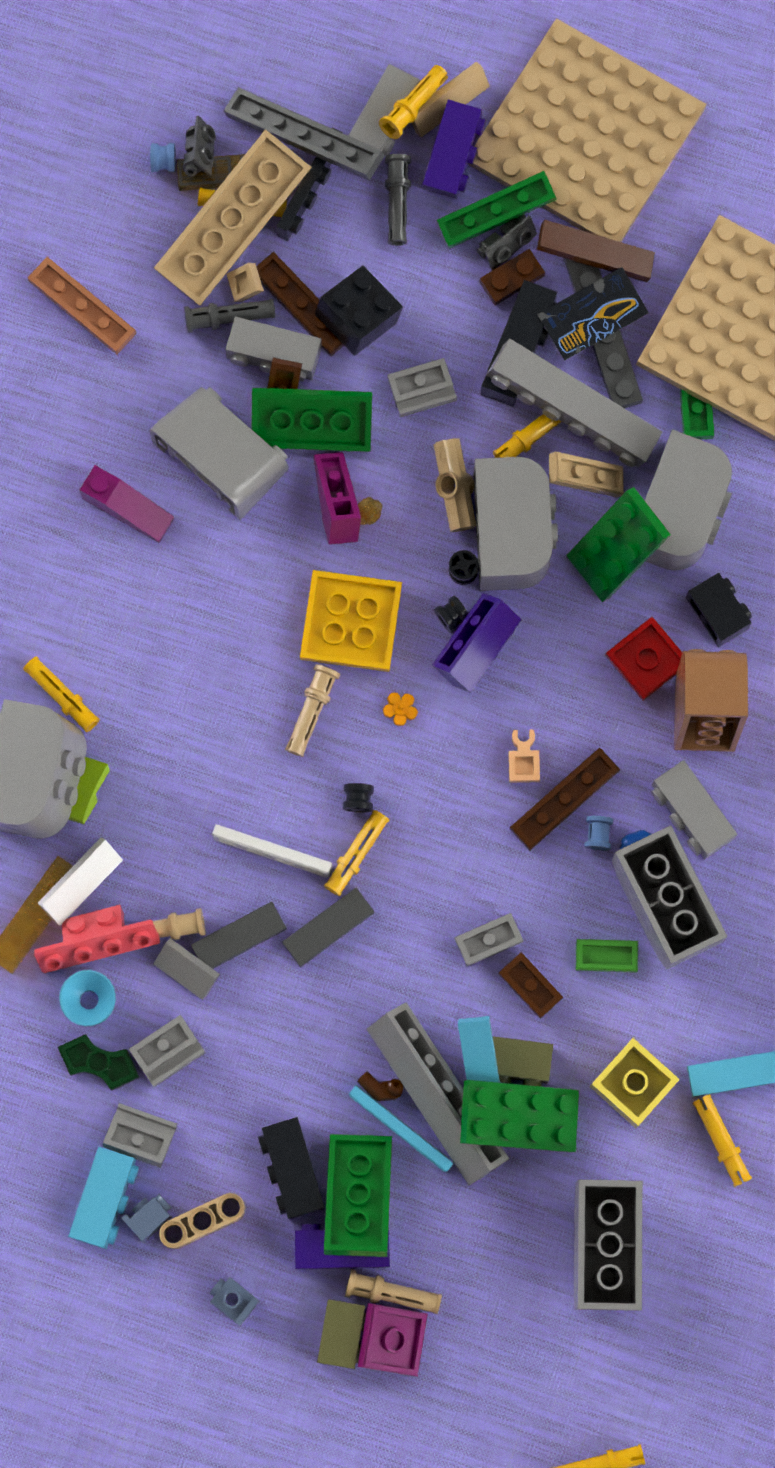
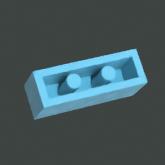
[68,1146,139,1249]

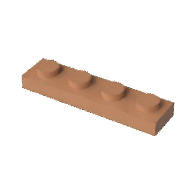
[28,257,136,355]

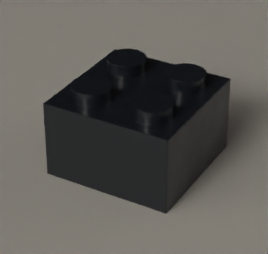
[315,265,403,356]

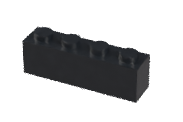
[481,280,557,407]

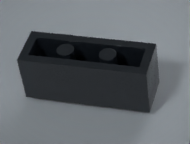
[258,1117,325,1220]

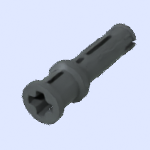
[385,154,411,246]
[184,299,275,333]

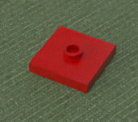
[605,617,683,701]

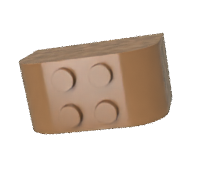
[674,649,748,752]

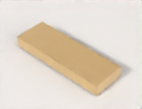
[412,62,490,137]
[549,452,624,497]

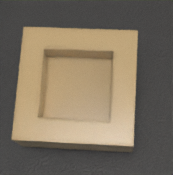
[226,263,264,302]

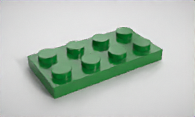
[252,388,372,452]
[566,487,671,602]
[460,1080,579,1152]
[324,1134,392,1257]

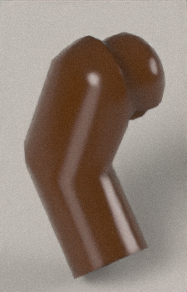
[357,1071,404,1101]

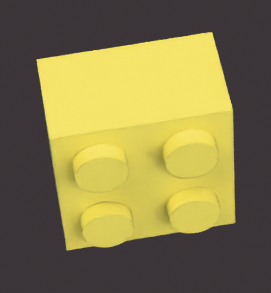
[590,1038,680,1129]

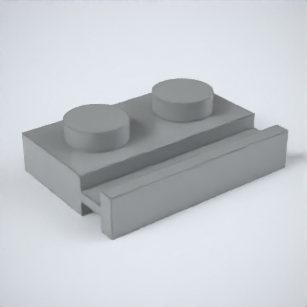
[387,358,457,418]
[129,1015,206,1087]
[103,1103,177,1168]

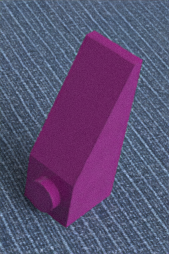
[314,452,361,545]
[79,465,174,543]

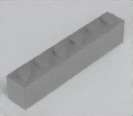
[486,339,662,467]
[367,1003,509,1186]

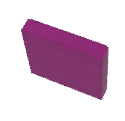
[357,1303,428,1377]

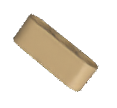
[159,1193,246,1249]

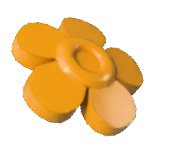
[383,692,418,726]

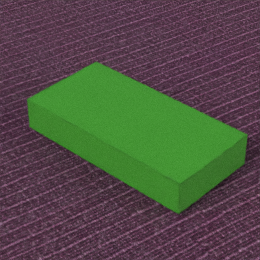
[576,939,638,973]

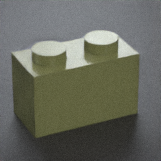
[493,1036,553,1087]
[317,1299,366,1369]

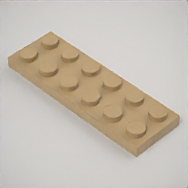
[154,129,312,306]

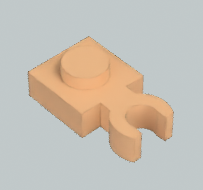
[508,729,540,783]

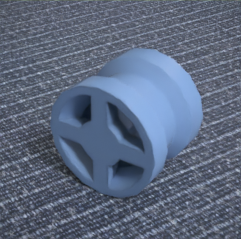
[150,143,176,172]

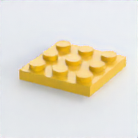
[300,570,402,672]

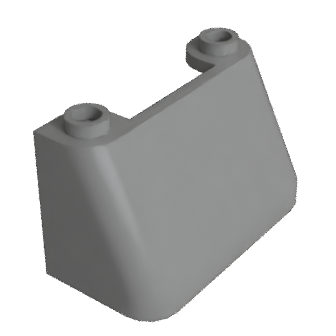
[150,387,288,520]

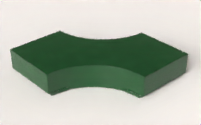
[58,1034,140,1091]

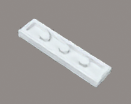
[212,824,332,878]

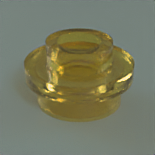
[358,497,383,525]

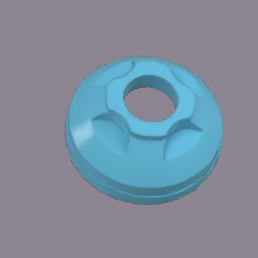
[59,970,116,1027]

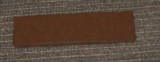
[537,220,655,282]
[256,251,344,357]
[509,747,620,851]

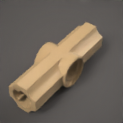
[433,438,477,532]

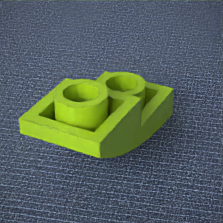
[68,757,110,825]

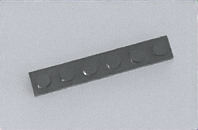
[224,87,385,181]
[563,258,643,408]

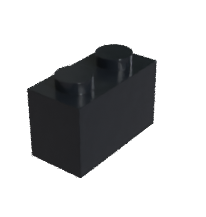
[686,573,752,648]

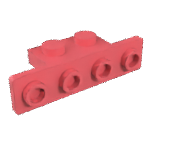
[34,905,160,973]

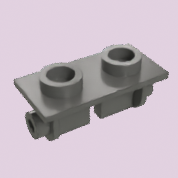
[183,115,216,177]
[477,215,537,270]

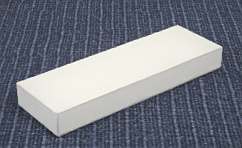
[38,838,123,926]

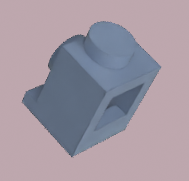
[121,1194,172,1243]
[210,1277,260,1326]

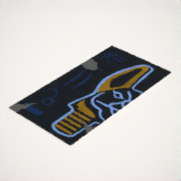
[537,267,649,361]

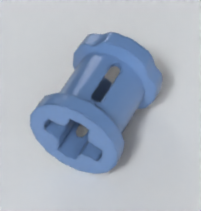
[584,816,614,851]

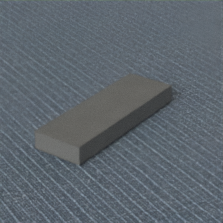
[282,888,375,968]
[191,901,287,969]

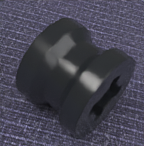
[448,550,479,585]
[434,595,468,634]
[343,783,374,813]

